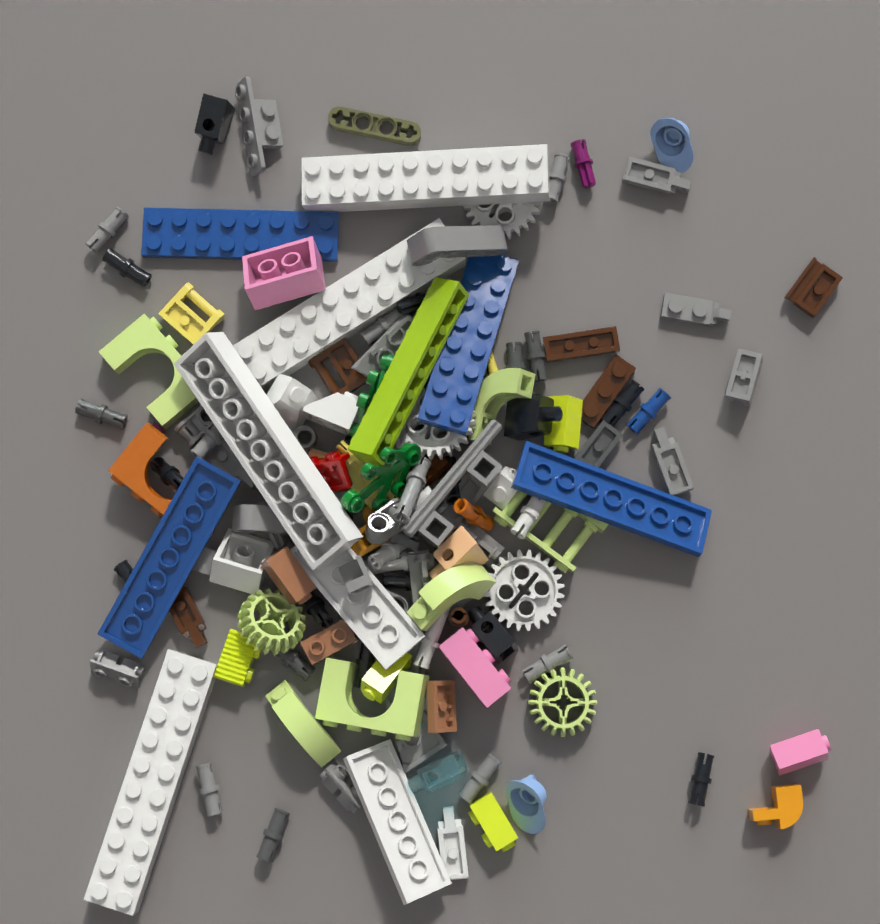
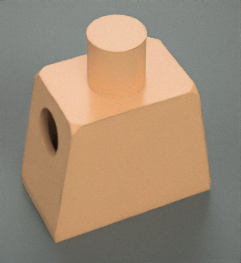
[428,526,489,579]

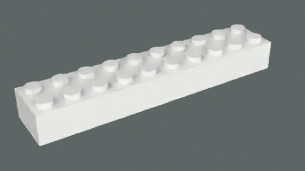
[302,144,550,212]
[233,218,466,391]
[174,332,363,570]
[83,649,217,916]

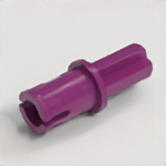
[570,139,596,189]

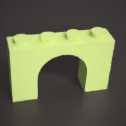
[99,313,199,430]
[315,658,429,741]

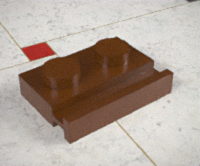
[784,257,843,318]

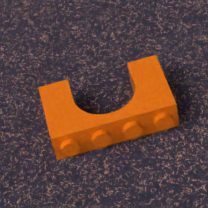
[108,423,173,518]

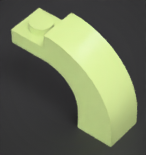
[468,368,536,445]
[407,562,496,631]
[266,680,341,768]

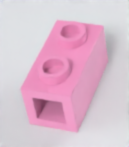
[770,729,831,776]

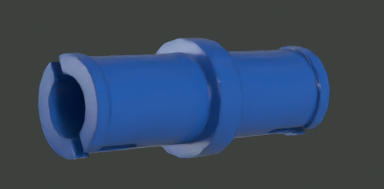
[626,388,671,435]

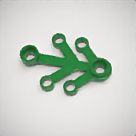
[349,354,394,437]
[341,443,421,513]

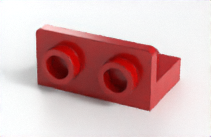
[309,451,353,492]

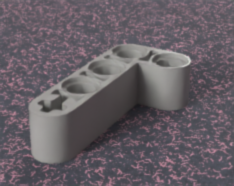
[407,225,508,266]
[232,504,289,535]

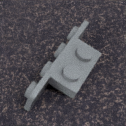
[235,77,284,176]

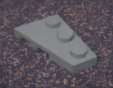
[351,314,414,377]
[385,687,447,773]

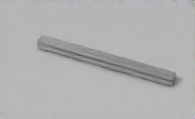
[402,419,502,537]

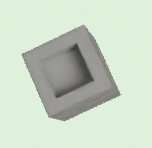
[339,555,374,596]

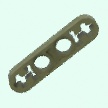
[328,107,421,146]

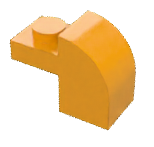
[748,784,803,829]

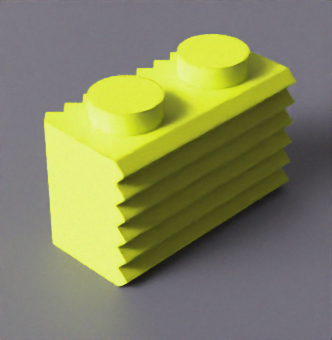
[213,629,263,687]

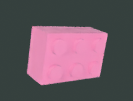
[242,236,326,310]
[438,627,511,708]

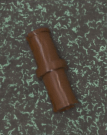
[449,607,469,629]

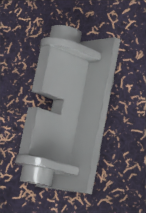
[452,518,505,567]
[408,553,435,604]
[90,650,145,688]
[319,760,362,813]

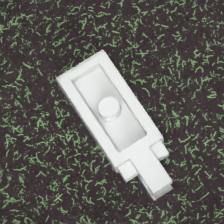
[437,806,469,880]

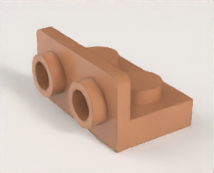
[426,680,457,733]

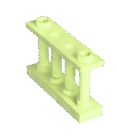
[492,491,609,573]

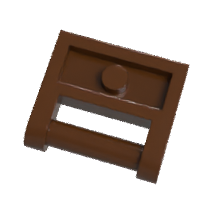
[308,338,367,395]

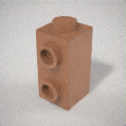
[260,546,317,605]
[300,619,358,665]

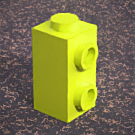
[544,395,583,453]
[360,653,412,704]
[468,791,518,852]

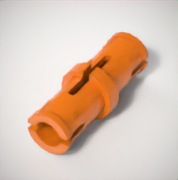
[454,498,494,531]

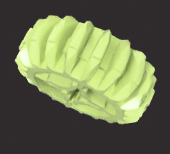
[237,588,306,656]
[528,668,597,737]

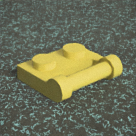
[158,282,225,345]

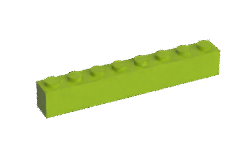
[348,277,469,465]

